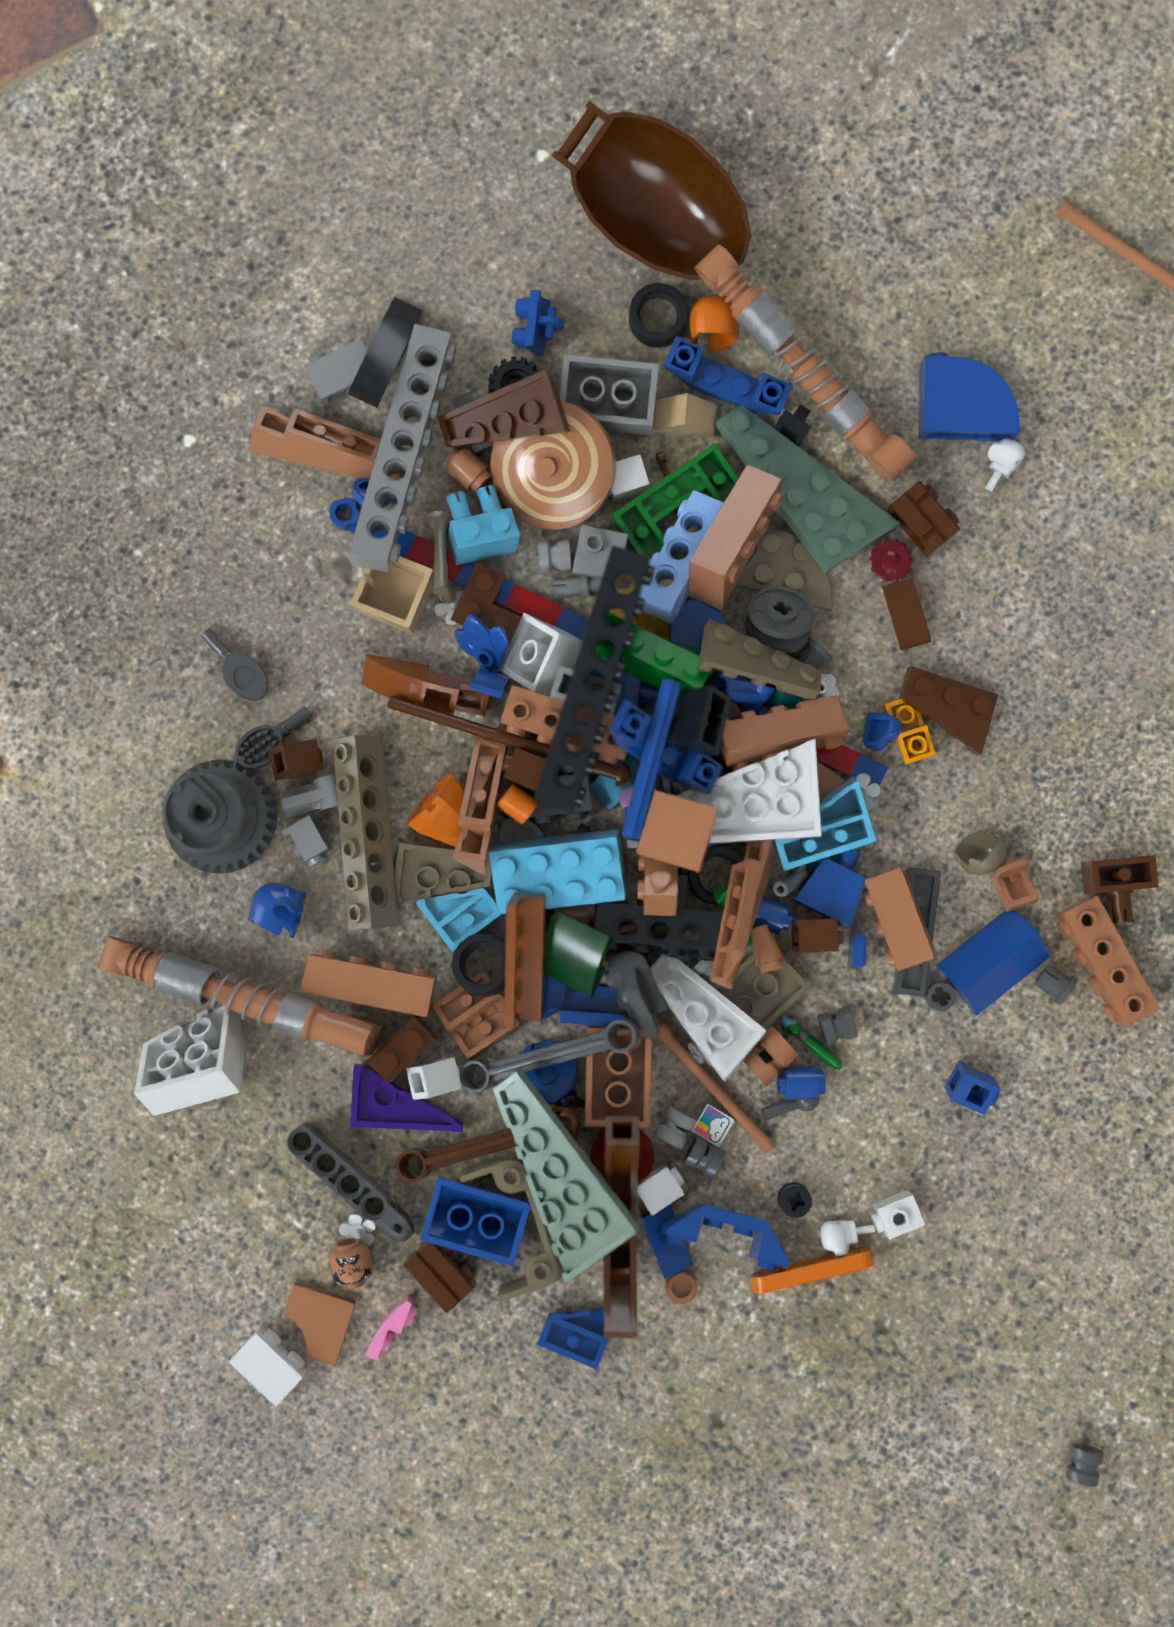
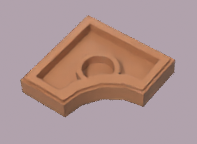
[284,1282,356,1366]

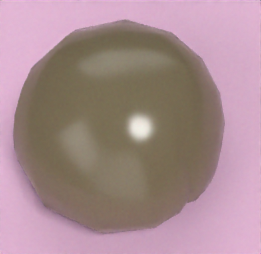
[954,830,1007,875]

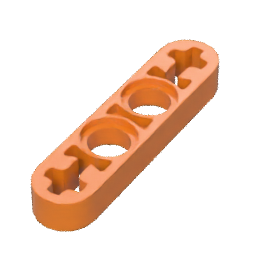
[749,1247,875,1294]

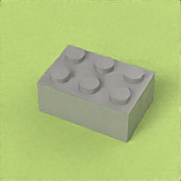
[560,354,659,436]

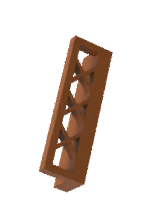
[504,893,546,1029]

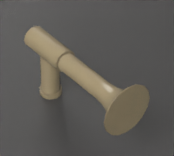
[423,510,456,604]

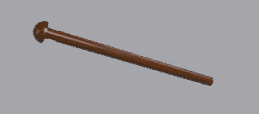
[387,696,631,786]

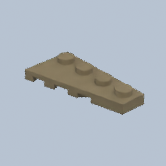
[699,619,821,700]

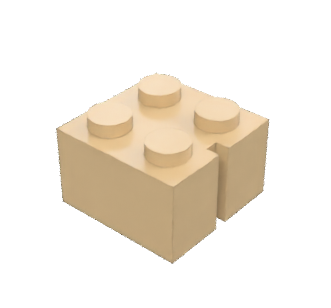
[350,556,434,634]

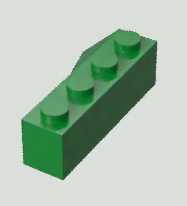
[583,612,717,695]

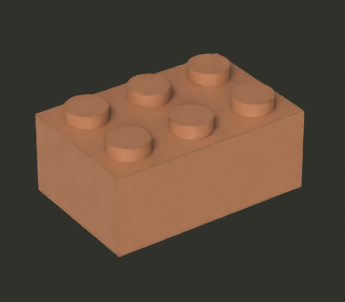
[585,1026,652,1128]

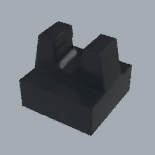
[774,404,811,447]

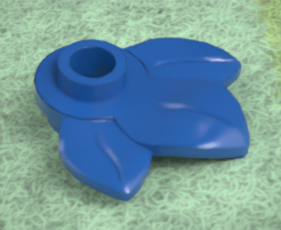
[454,613,508,670]

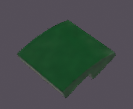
[544,910,614,997]

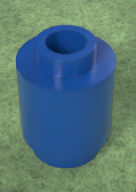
[753,896,793,935]
[777,1066,825,1100]

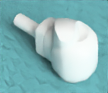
[985,438,1025,492]
[820,1220,875,1256]

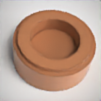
[665,1270,698,1304]

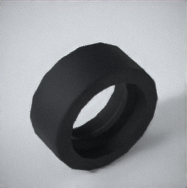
[628,283,688,348]
[688,845,744,906]
[451,933,506,997]

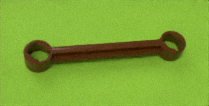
[396,1106,581,1182]

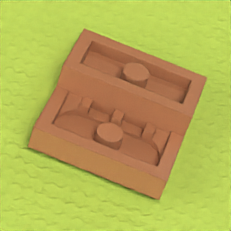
[432,970,522,1061]

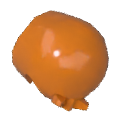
[690,294,740,352]

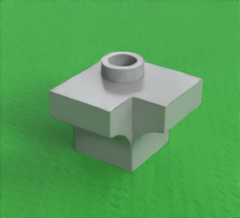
[572,525,628,580]

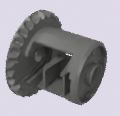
[162,760,277,873]

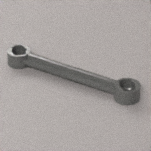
[460,1018,642,1093]

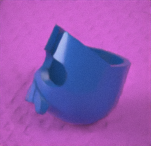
[248,882,307,938]

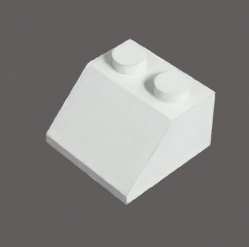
[498,613,583,697]

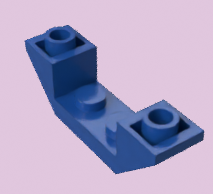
[663,336,792,415]
[610,701,723,795]
[658,1203,789,1271]

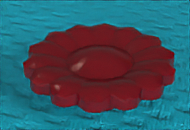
[869,539,913,582]

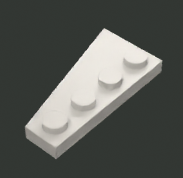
[650,952,766,1082]

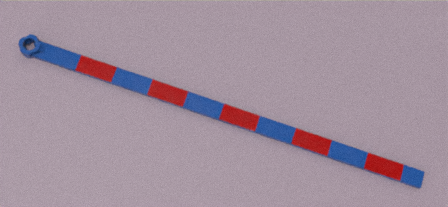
[329,497,888,786]

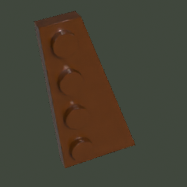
[437,369,570,448]

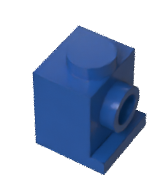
[944,1060,1000,1115]

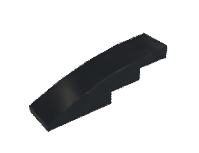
[348,297,423,408]

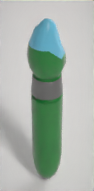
[781,1016,842,1070]

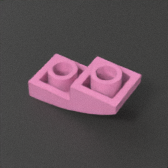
[365,1294,417,1360]

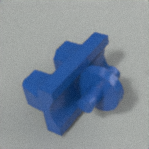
[511,290,564,356]

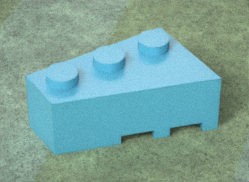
[773,777,877,871]

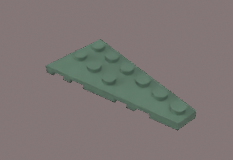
[715,405,900,574]
[493,1068,641,1284]

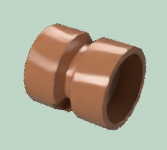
[743,1025,799,1086]

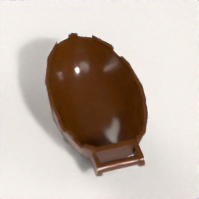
[551,101,752,280]

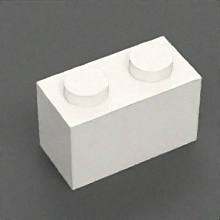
[229,1326,307,1407]

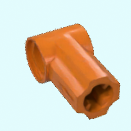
[496,782,539,825]

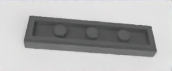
[892,867,941,997]

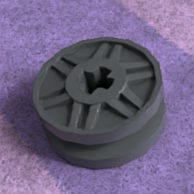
[745,586,815,653]

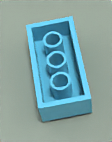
[489,829,629,914]

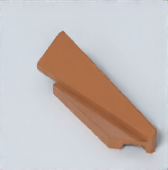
[249,405,401,480]
[453,724,509,875]
[710,840,777,989]

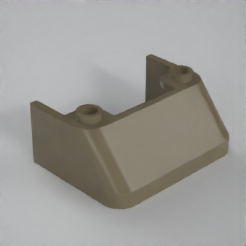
[459,1152,563,1303]

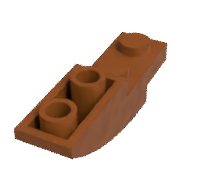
[361,654,490,716]

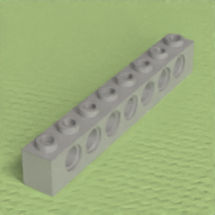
[349,324,456,573]

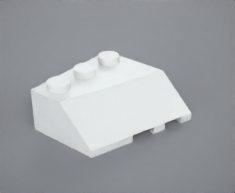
[134,1004,247,1116]

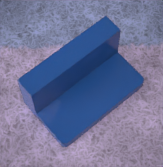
[560,985,625,1028]

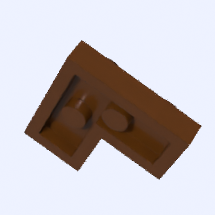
[450,562,521,647]

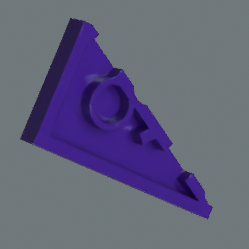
[350,1064,464,1132]

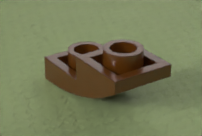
[882,577,932,651]

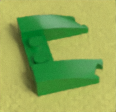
[609,443,739,560]

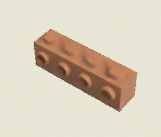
[500,685,627,765]
[1056,895,1160,1027]
[300,949,437,1017]

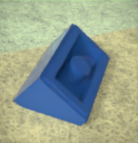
[641,1204,694,1279]

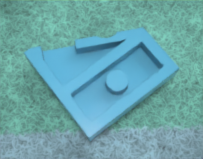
[416,888,502,952]

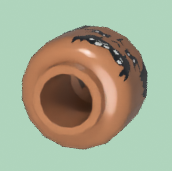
[329,1237,374,1289]

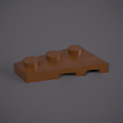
[899,666,998,755]

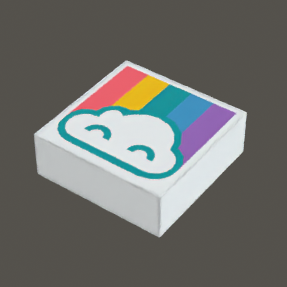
[691,1103,735,1147]

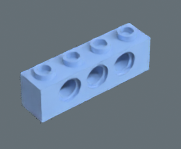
[640,490,724,625]

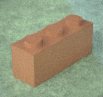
[863,867,938,972]

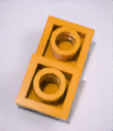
[883,698,936,765]

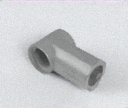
[280,774,338,819]

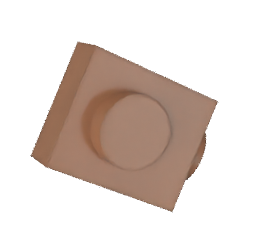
[991,858,1039,912]

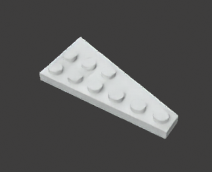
[627,739,822,849]

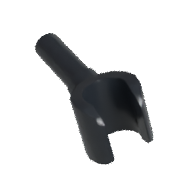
[556,1090,585,1109]

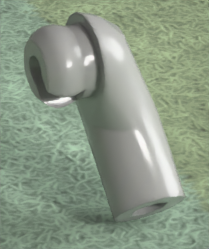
[773,864,810,897]

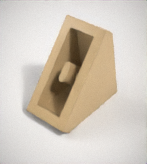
[652,393,717,437]

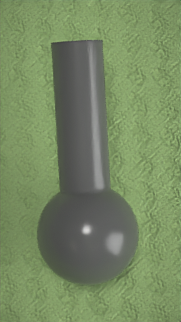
[761,1095,819,1121]

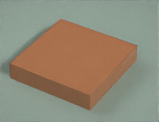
[636,791,719,873]

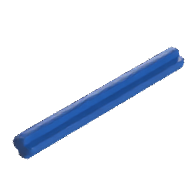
[622,679,681,839]

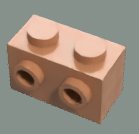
[637,855,678,916]

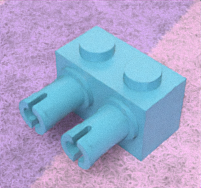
[446,485,520,565]

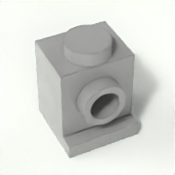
[281,815,332,867]

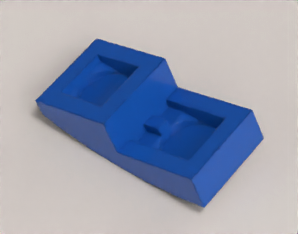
[470,667,511,699]

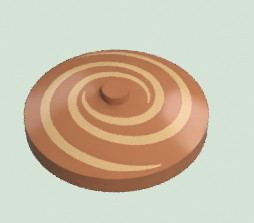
[491,401,616,530]

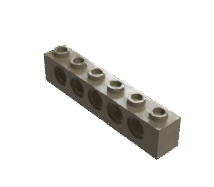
[333,735,399,930]

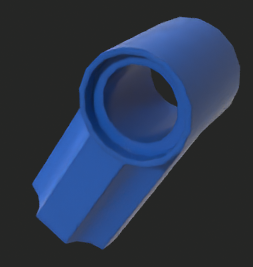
[712,672,776,712]

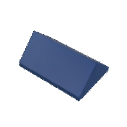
[936,910,1051,1015]
[420,1176,531,1266]

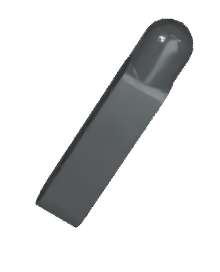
[287,1124,415,1242]

